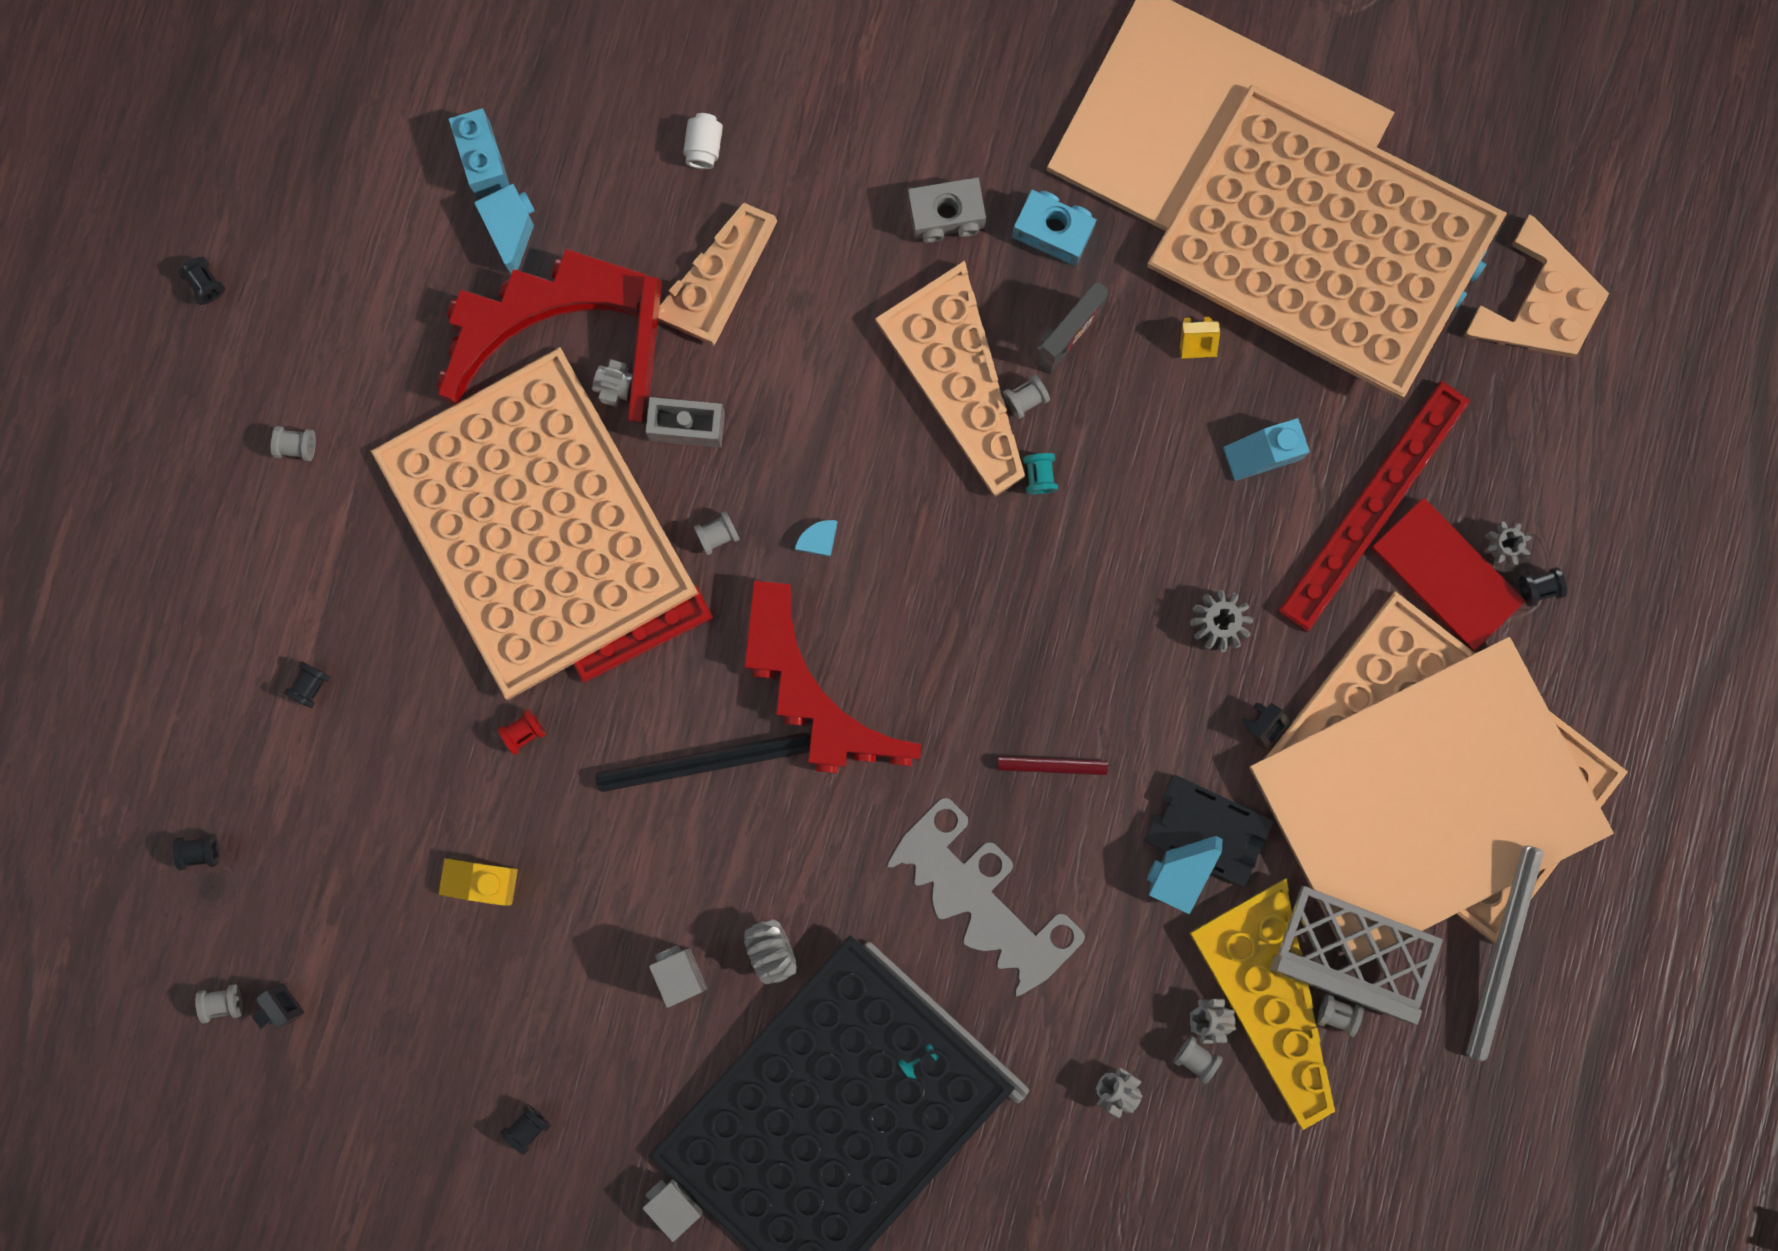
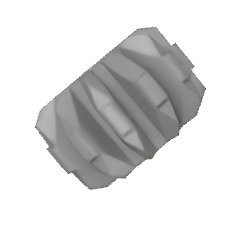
[1190,590,1253,653]
[744,919,797,984]

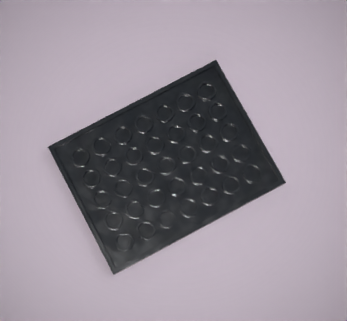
[649,935,1015,1251]

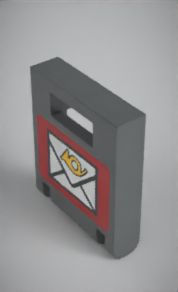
[1036,283,1108,374]

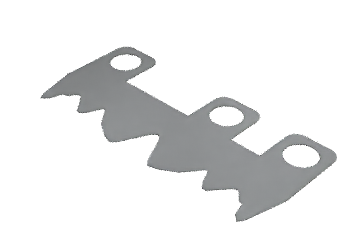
[888,798,1085,996]

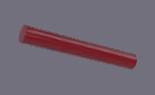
[998,756,1108,775]

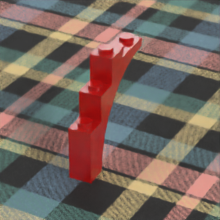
[437,249,648,405]
[745,581,922,774]

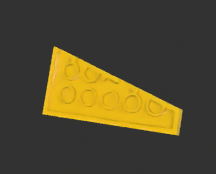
[1189,879,1335,1130]

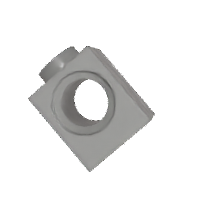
[643,1179,704,1242]

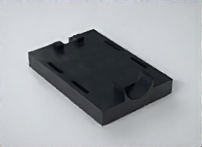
[1143,774,1274,888]

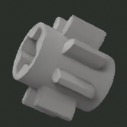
[592,359,632,407]
[1484,522,1532,567]
[1189,999,1236,1044]
[1096,1067,1142,1118]

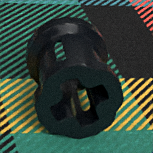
[178,257,225,305]
[1519,567,1567,607]
[283,661,331,709]
[173,834,220,871]
[501,1104,551,1155]

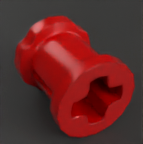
[497,708,546,755]

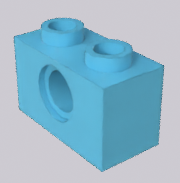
[449,108,510,198]
[1012,190,1097,267]

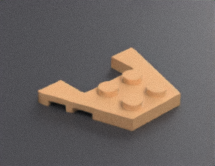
[1463,214,1609,358]

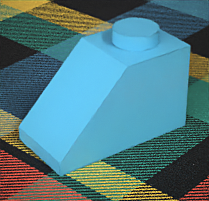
[474,184,535,274]
[1223,418,1310,482]
[1146,836,1223,914]

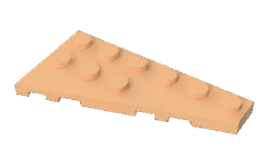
[875,261,1025,497]

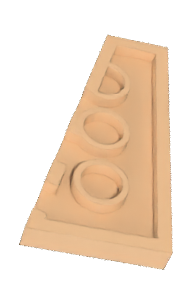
[658,203,777,346]

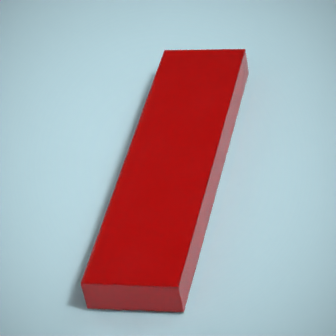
[628,276,662,424]
[574,585,714,683]

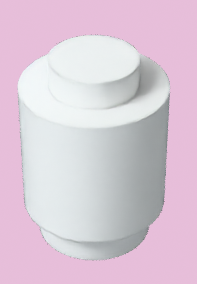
[683,113,723,169]

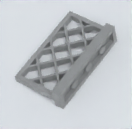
[1269,886,1443,1025]

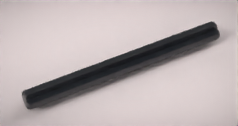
[596,733,811,792]

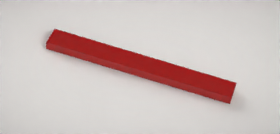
[1277,380,1471,633]

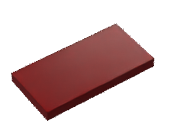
[1370,498,1526,651]

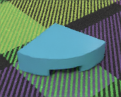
[795,520,838,558]

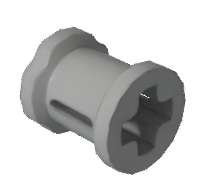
[1003,374,1050,419]
[271,426,316,462]
[693,511,740,555]
[195,984,243,1024]
[1317,993,1364,1037]
[1173,1035,1223,1085]

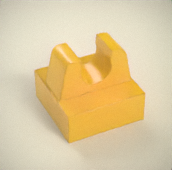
[1180,317,1220,359]

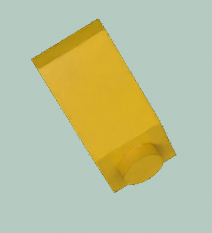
[438,858,518,906]

